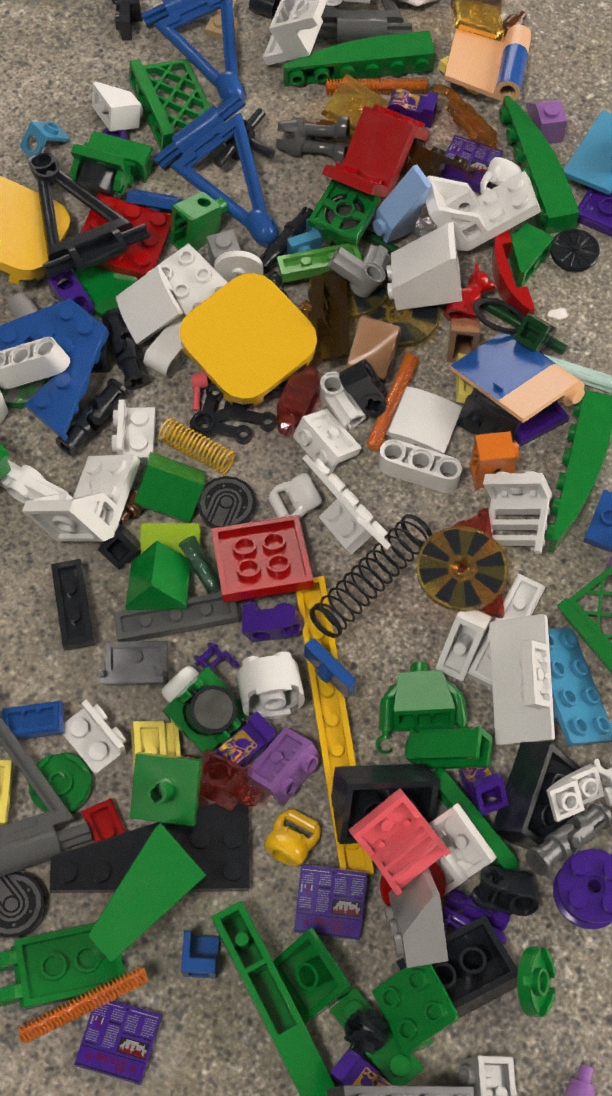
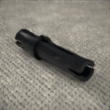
[259,206,313,274]

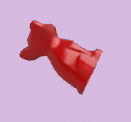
[443,263,495,321]

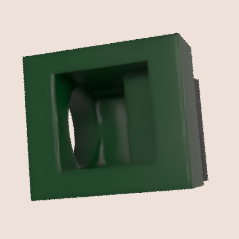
[513,314,557,352]

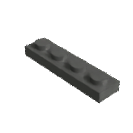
[113,592,239,642]

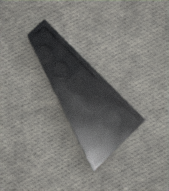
[49,792,250,893]

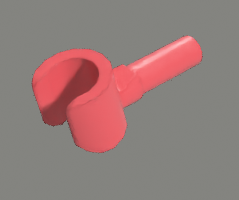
[191,372,208,412]

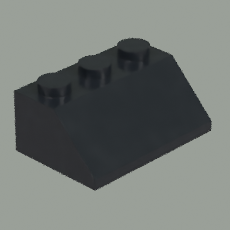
[492,742,581,850]
[331,764,440,844]
[396,915,518,1019]

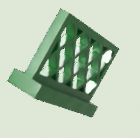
[129,58,210,151]
[557,565,612,674]

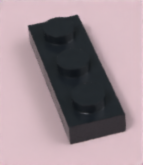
[51,559,95,651]

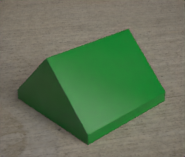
[133,452,205,523]
[125,541,191,610]
[273,928,351,1023]

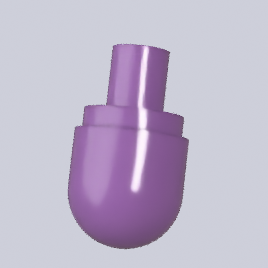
[565,1064,595,1096]

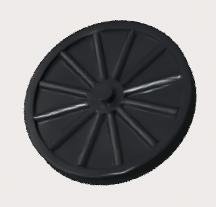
[550,229,600,272]

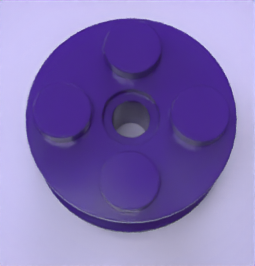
[553,849,612,929]

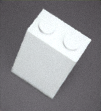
[387,222,462,310]

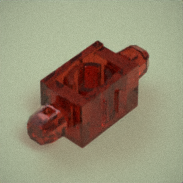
[277,366,319,436]
[182,749,261,811]

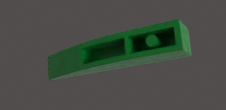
[283,31,435,87]
[499,96,580,234]
[545,390,612,553]
[211,901,335,1096]

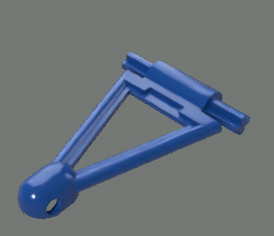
[141,0,246,103]
[154,92,279,247]

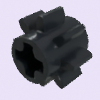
[344,1008,388,1056]

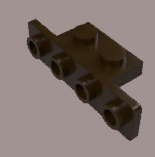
[401,138,475,178]
[308,271,350,362]

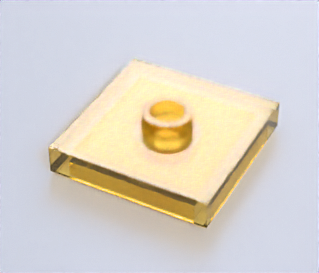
[451,0,504,41]
[321,74,389,135]

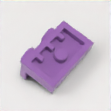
[245,727,322,806]

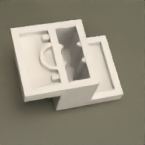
[263,0,327,66]

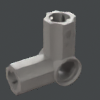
[327,245,390,298]

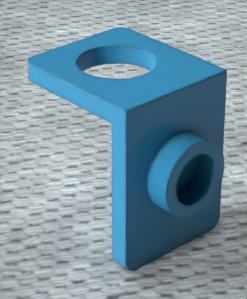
[20,121,70,158]

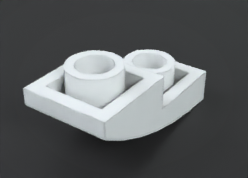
[546,764,605,822]

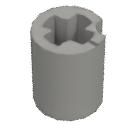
[7,292,38,319]

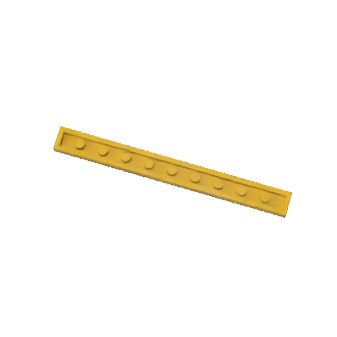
[295,576,374,877]

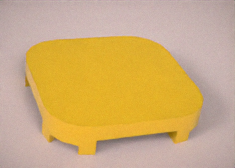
[0,176,70,285]
[180,273,317,406]

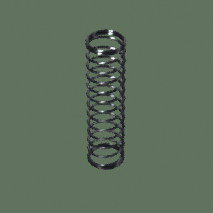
[309,514,433,638]

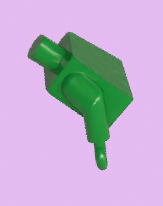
[375,661,469,754]

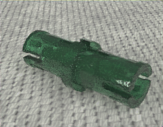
[178,535,221,594]

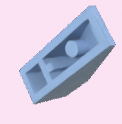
[372,165,432,244]

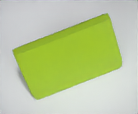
[140,523,201,559]

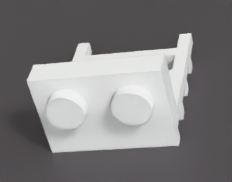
[482,471,553,554]

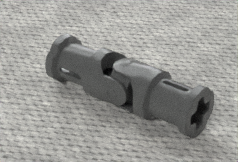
[525,802,612,876]

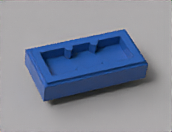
[126,189,185,212]
[583,490,612,552]
[304,638,356,699]
[2,701,65,740]

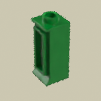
[84,131,155,183]
[405,726,493,769]

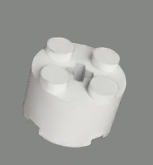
[237,652,305,720]

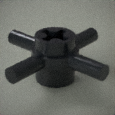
[213,108,275,168]

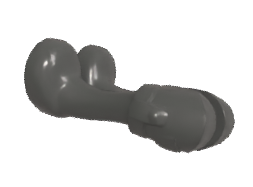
[276,115,350,163]

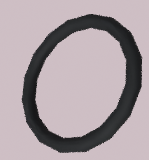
[473,297,525,334]

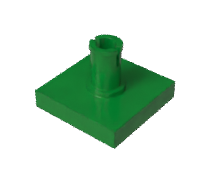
[130,752,202,826]

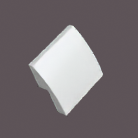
[116,266,184,344]
[386,386,462,454]
[429,803,497,895]

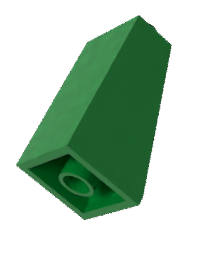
[88,823,206,962]

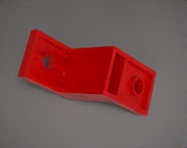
[322,103,431,198]

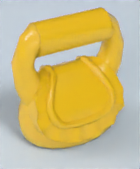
[264,808,321,867]

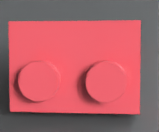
[349,788,451,896]

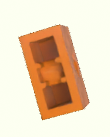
[469,431,519,489]

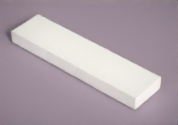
[466,573,546,689]

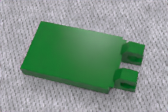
[0,922,124,1010]

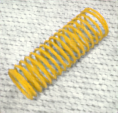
[158,418,235,475]

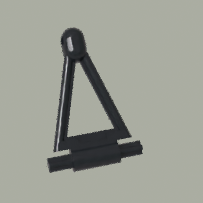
[28,153,150,278]

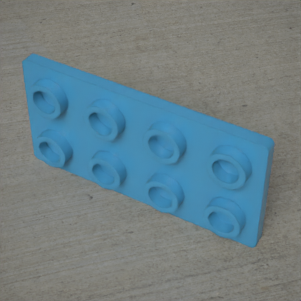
[563,110,612,195]
[548,628,612,746]

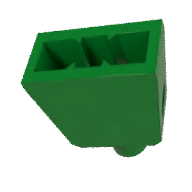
[170,192,228,251]

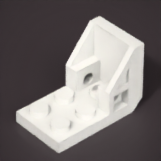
[425,171,541,251]
[22,454,141,541]

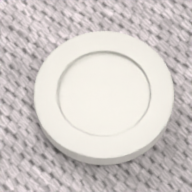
[214,251,263,282]

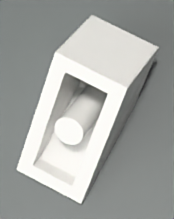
[92,82,143,131]
[435,608,492,681]

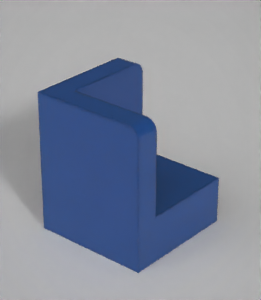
[181,930,219,979]

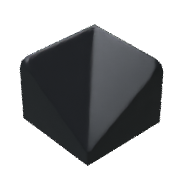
[97,524,141,570]

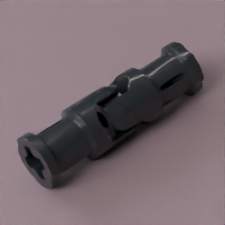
[101,308,148,390]
[55,378,129,457]

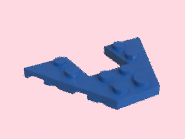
[0,298,109,441]

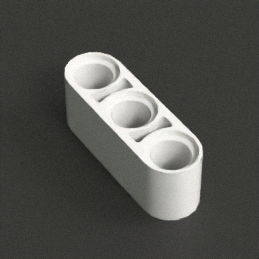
[143,315,187,378]
[0,337,70,389]
[379,439,462,493]

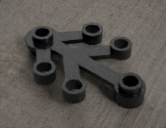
[190,378,289,445]

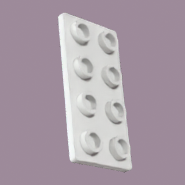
[149,244,228,317]
[302,454,392,555]
[489,614,555,746]

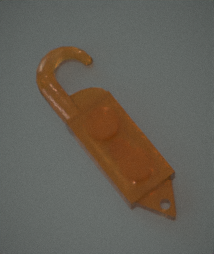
[430,84,498,149]

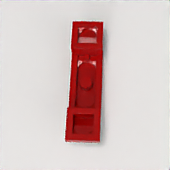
[492,230,535,317]

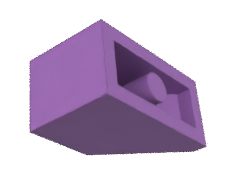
[526,99,567,144]

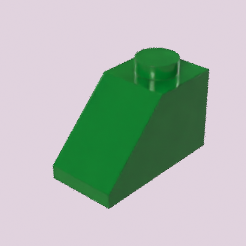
[509,222,554,288]

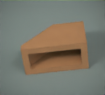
[447,318,481,362]

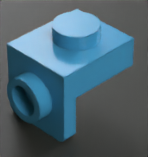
[287,219,324,254]

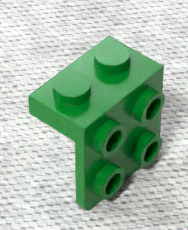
[372,964,458,1054]

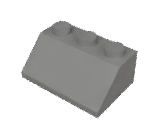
[384,868,448,968]

